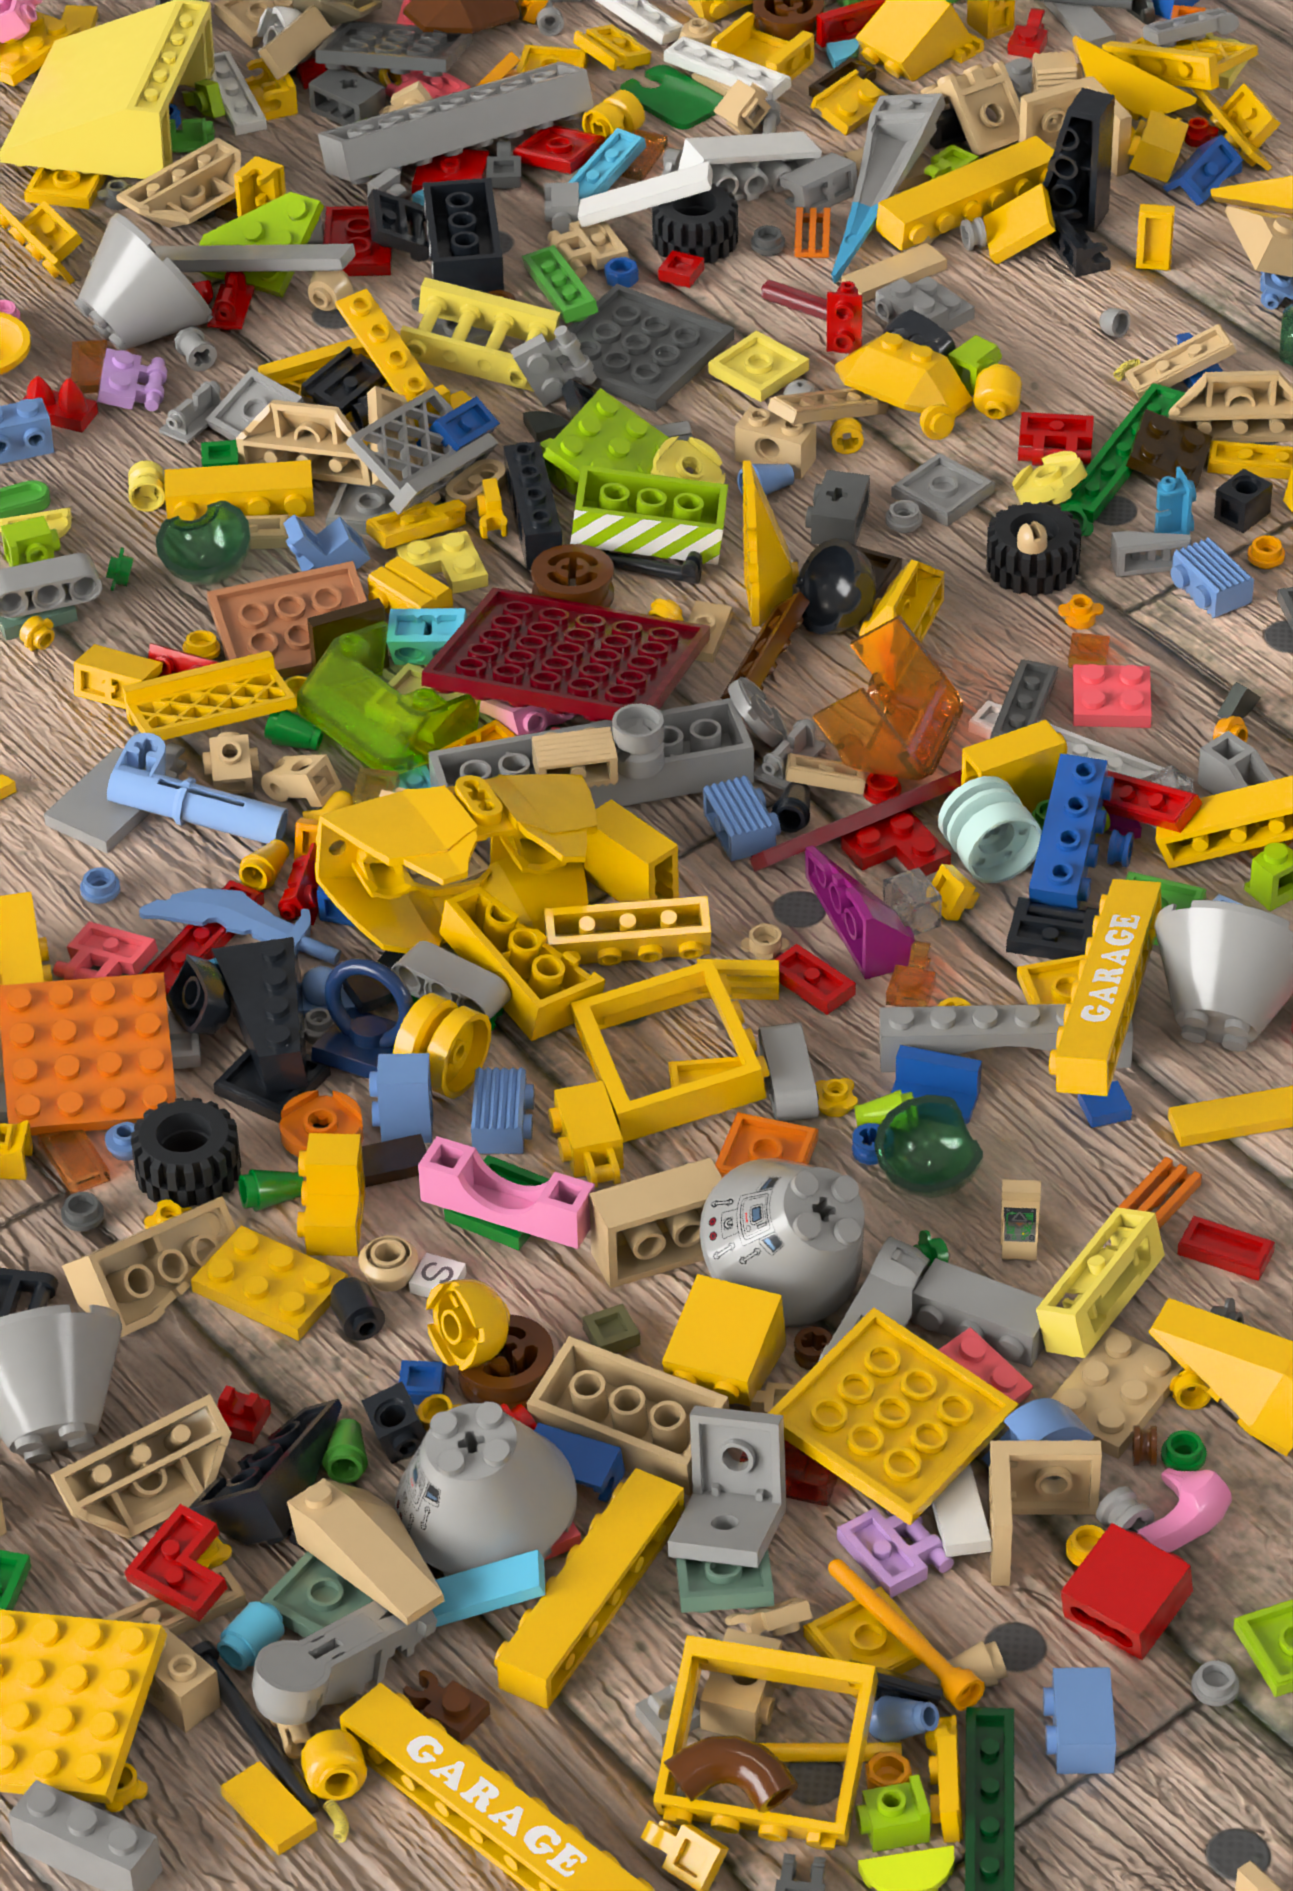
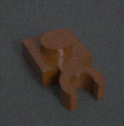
[403,1670,490,1744]

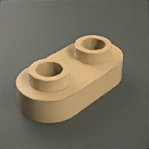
[445,459,506,512]

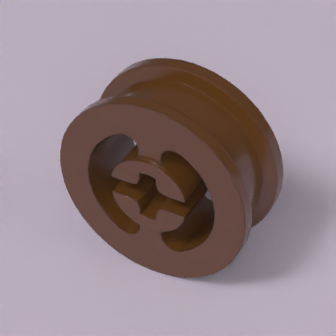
[753,0,825,42]
[531,544,614,608]
[457,1314,554,1410]

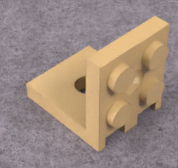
[920,60,1020,156]
[1019,76,1132,177]
[988,1440,1102,1586]

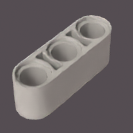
[0,553,102,618]
[391,941,511,1020]
[758,1022,819,1122]

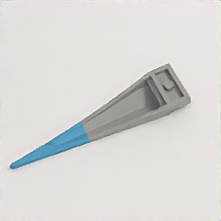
[831,93,946,284]

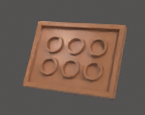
[207,561,367,678]

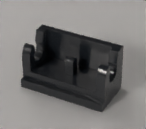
[1047,209,1111,278]

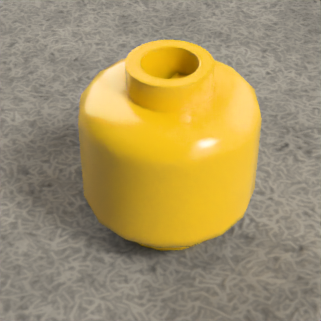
[973,364,1022,420]
[301,1729,367,1801]

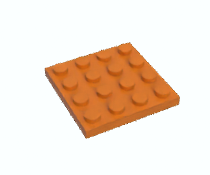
[0,972,176,1136]

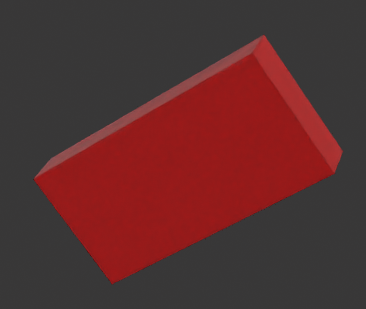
[1177,1216,1275,1281]

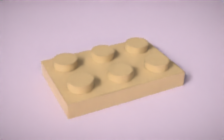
[1051,1326,1185,1459]

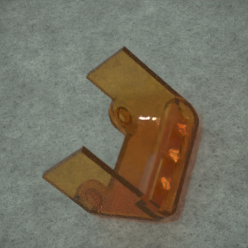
[812,615,963,781]

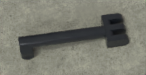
[599,549,702,584]

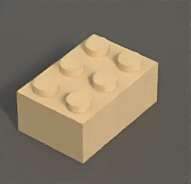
[589,1157,722,1289]

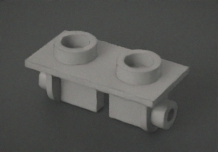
[159,381,222,444]
[754,719,826,790]

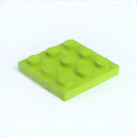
[542,388,669,483]

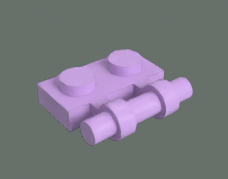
[97,348,167,411]
[837,1508,954,1598]

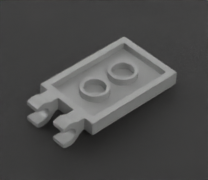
[44,730,187,854]

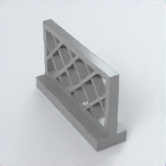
[345,388,498,515]

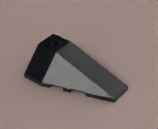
[189,1398,342,1546]

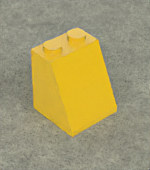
[855,0,973,82]
[662,1274,787,1406]

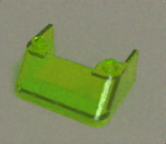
[296,621,481,775]

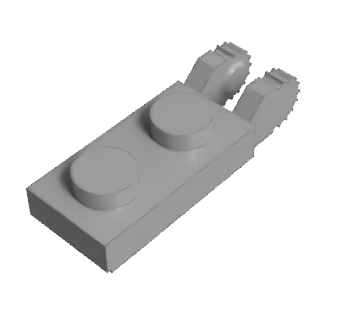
[1143,8,1240,48]

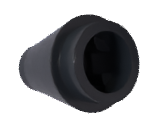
[771,782,810,833]

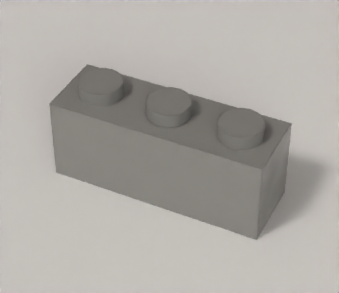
[912,1258,1045,1368]
[8,1780,163,1891]

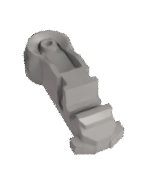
[818,1236,931,1362]
[251,1600,437,1725]

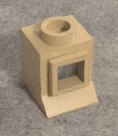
[714,79,771,135]

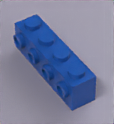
[1029,753,1114,910]

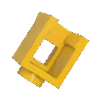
[0,1120,33,1180]

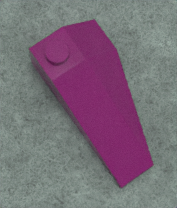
[805,845,915,980]

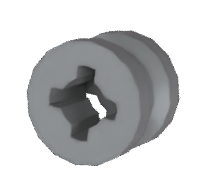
[1096,1486,1155,1533]

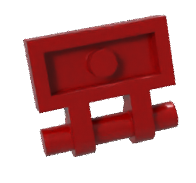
[1018,412,1094,466]

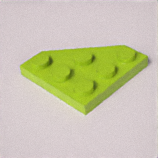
[199,192,324,298]

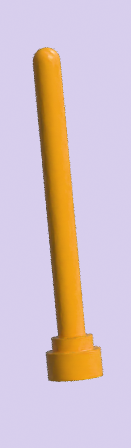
[828,1559,985,1711]

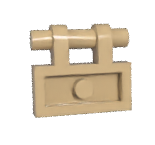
[547,221,628,278]

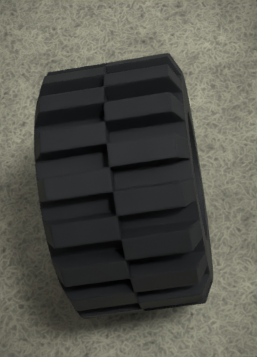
[652,183,738,263]
[986,502,1081,596]
[131,1098,242,1208]

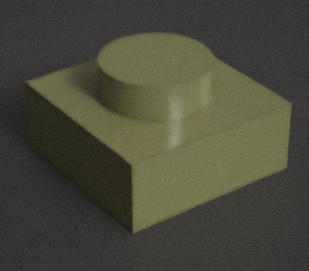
[582,1304,641,1354]

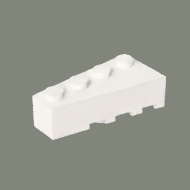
[678,131,822,202]

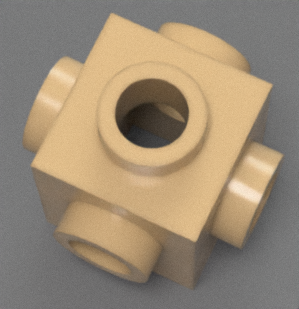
[203,732,260,794]

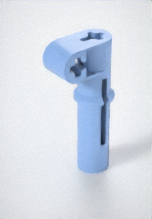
[107,733,288,844]

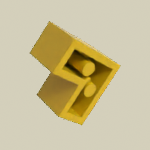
[297,1133,366,1256]

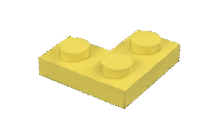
[395,530,489,594]

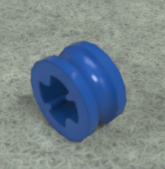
[1107,829,1134,868]
[852,1123,890,1165]

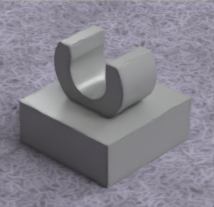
[367,167,407,206]
[635,1681,700,1747]

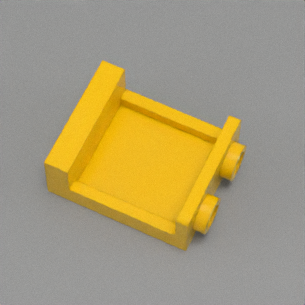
[711,12,814,81]

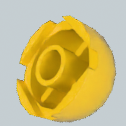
[426,1279,510,1370]

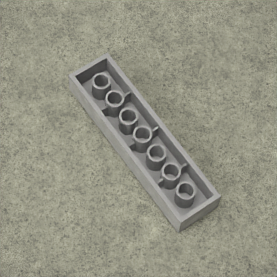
[318,62,594,184]
[428,698,754,809]

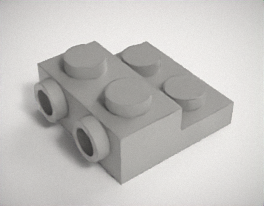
[875,276,975,332]

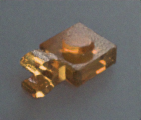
[886,941,936,1007]

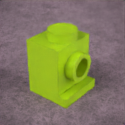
[949,335,1002,396]
[1,516,61,567]
[1244,842,1293,912]
[855,1774,931,1852]

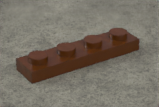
[721,591,810,699]

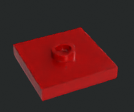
[513,125,605,174]
[411,149,490,194]

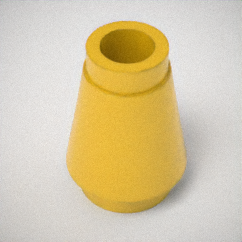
[239,839,290,891]

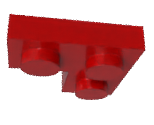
[841,809,951,880]
[124,1503,228,1622]

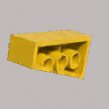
[0,892,53,1031]

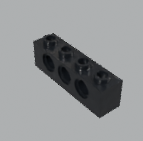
[503,441,562,570]

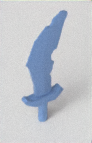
[139,888,341,965]

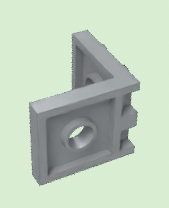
[668,1405,786,1568]

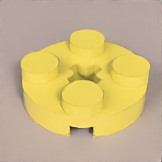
[650,436,725,484]
[1012,451,1088,505]

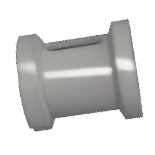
[174,326,217,372]

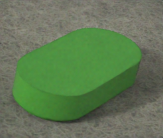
[0,480,51,519]

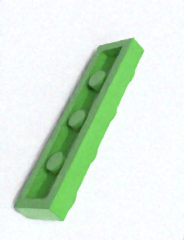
[522,245,598,323]

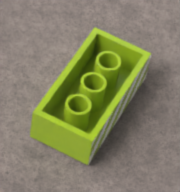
[570,465,728,565]

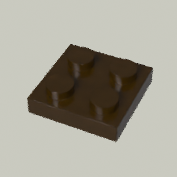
[1126,409,1213,488]

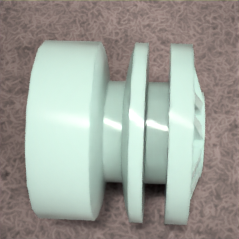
[938,776,1042,883]

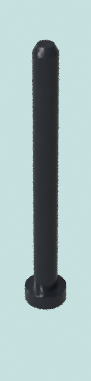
[191,1641,319,1814]

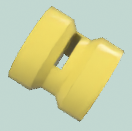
[128,460,165,512]

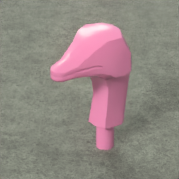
[1137,1468,1232,1552]

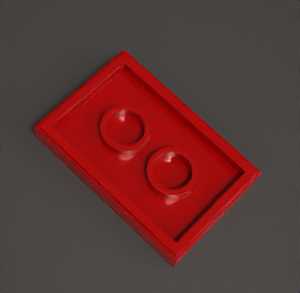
[323,206,393,276]

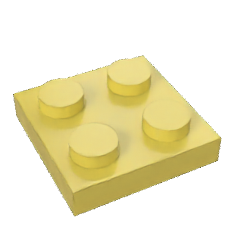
[708,330,809,402]

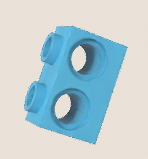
[386,608,468,665]

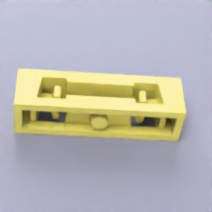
[1036,1207,1165,1358]

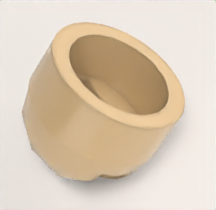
[1017,521,1047,554]

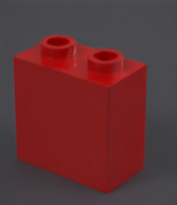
[1060,1523,1193,1660]

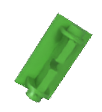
[170,118,215,153]

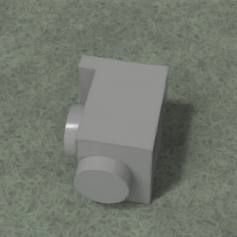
[544,182,579,234]

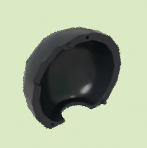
[796,538,876,635]

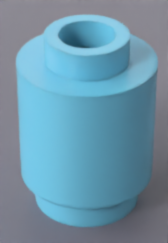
[217,1601,285,1671]

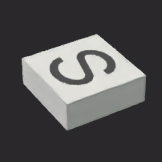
[409,1253,467,1298]

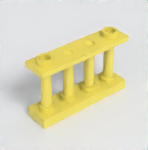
[400,277,560,392]

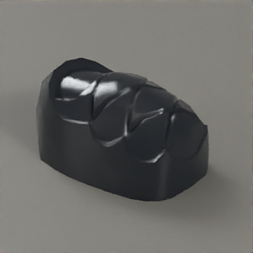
[883,309,956,360]
[166,954,232,1035]

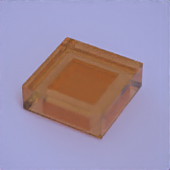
[1068,633,1110,668]

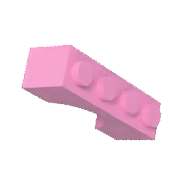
[418,1136,595,1249]

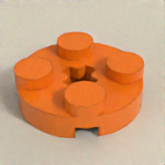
[279,1090,364,1158]

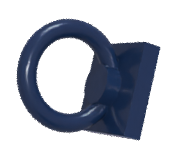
[311,958,414,1079]

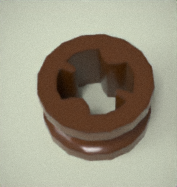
[794,1326,833,1370]
[1132,1425,1157,1466]

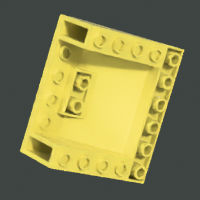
[0,0,215,179]

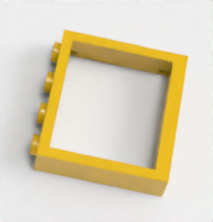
[570,959,770,1143]
[653,1635,878,1850]

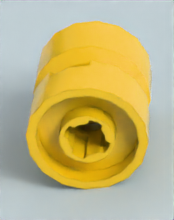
[582,90,645,141]

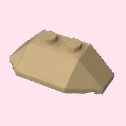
[116,138,241,228]
[1168,370,1293,443]
[236,400,373,486]
[50,1394,231,1539]

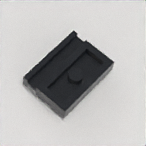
[301,346,387,416]

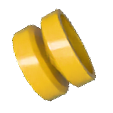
[393,993,491,1099]

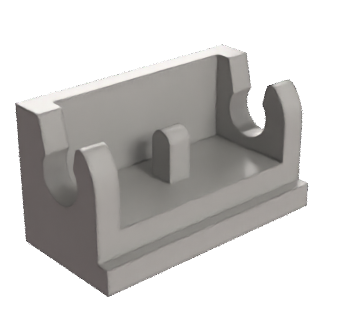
[779,152,858,213]

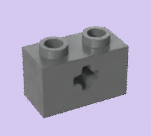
[309,69,386,126]
[805,470,870,546]

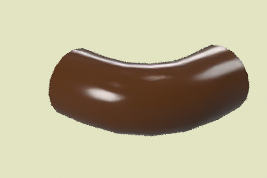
[664,1735,798,1813]

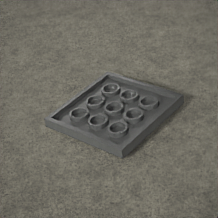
[316,21,473,77]
[555,284,734,412]

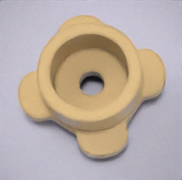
[741,923,790,960]

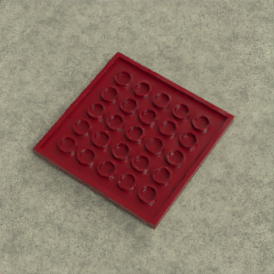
[421,587,711,721]

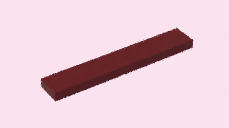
[749,769,962,872]

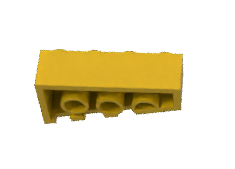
[439,886,606,1041]

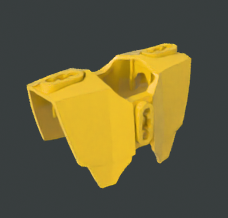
[315,774,598,953]

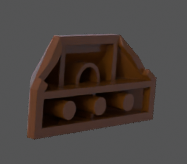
[403,0,520,34]

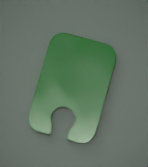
[620,65,724,130]

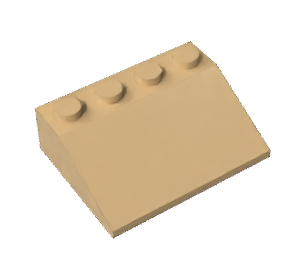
[1225,206,1293,277]

